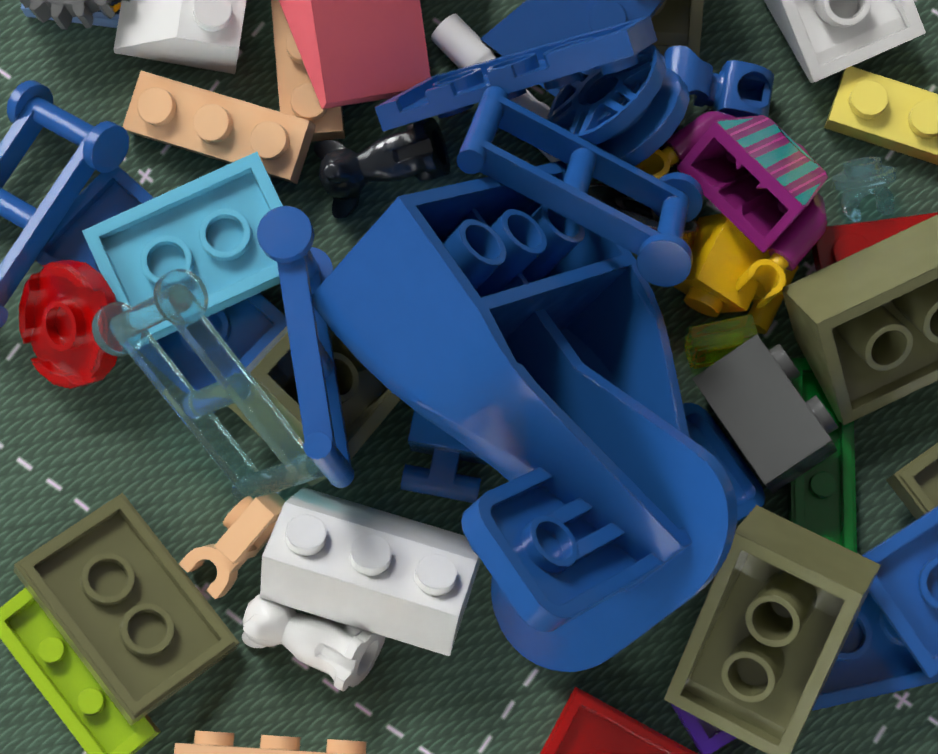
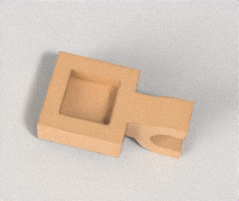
[179,493,285,599]

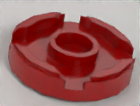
[19,260,122,389]

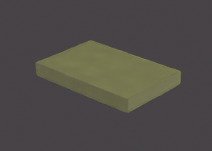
[14,493,239,726]

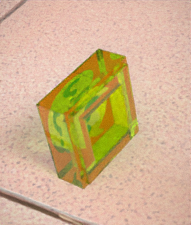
[684,314,758,369]

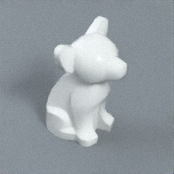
[242,594,386,692]

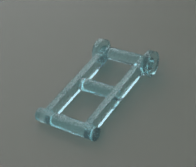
[92,269,324,502]

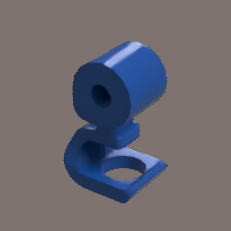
[664,45,774,117]

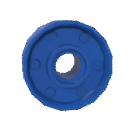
[547,44,690,166]

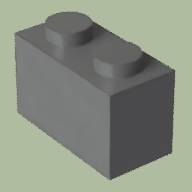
[692,334,838,494]

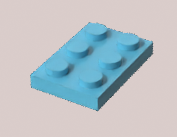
[82,152,283,349]

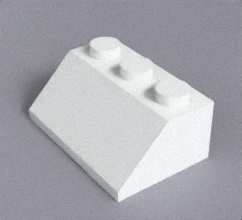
[114,0,246,74]
[260,487,481,656]

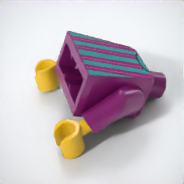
[635,111,828,308]

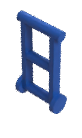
[0,80,129,328]
[457,86,703,287]
[257,206,354,488]

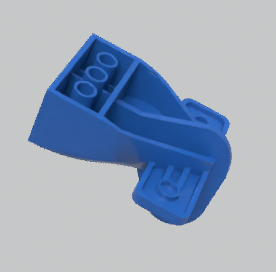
[312,161,765,672]

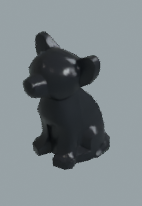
[314,117,450,219]

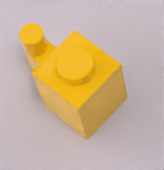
[674,213,799,334]

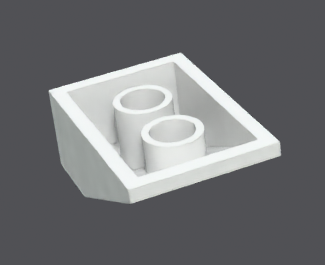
[764,0,926,83]

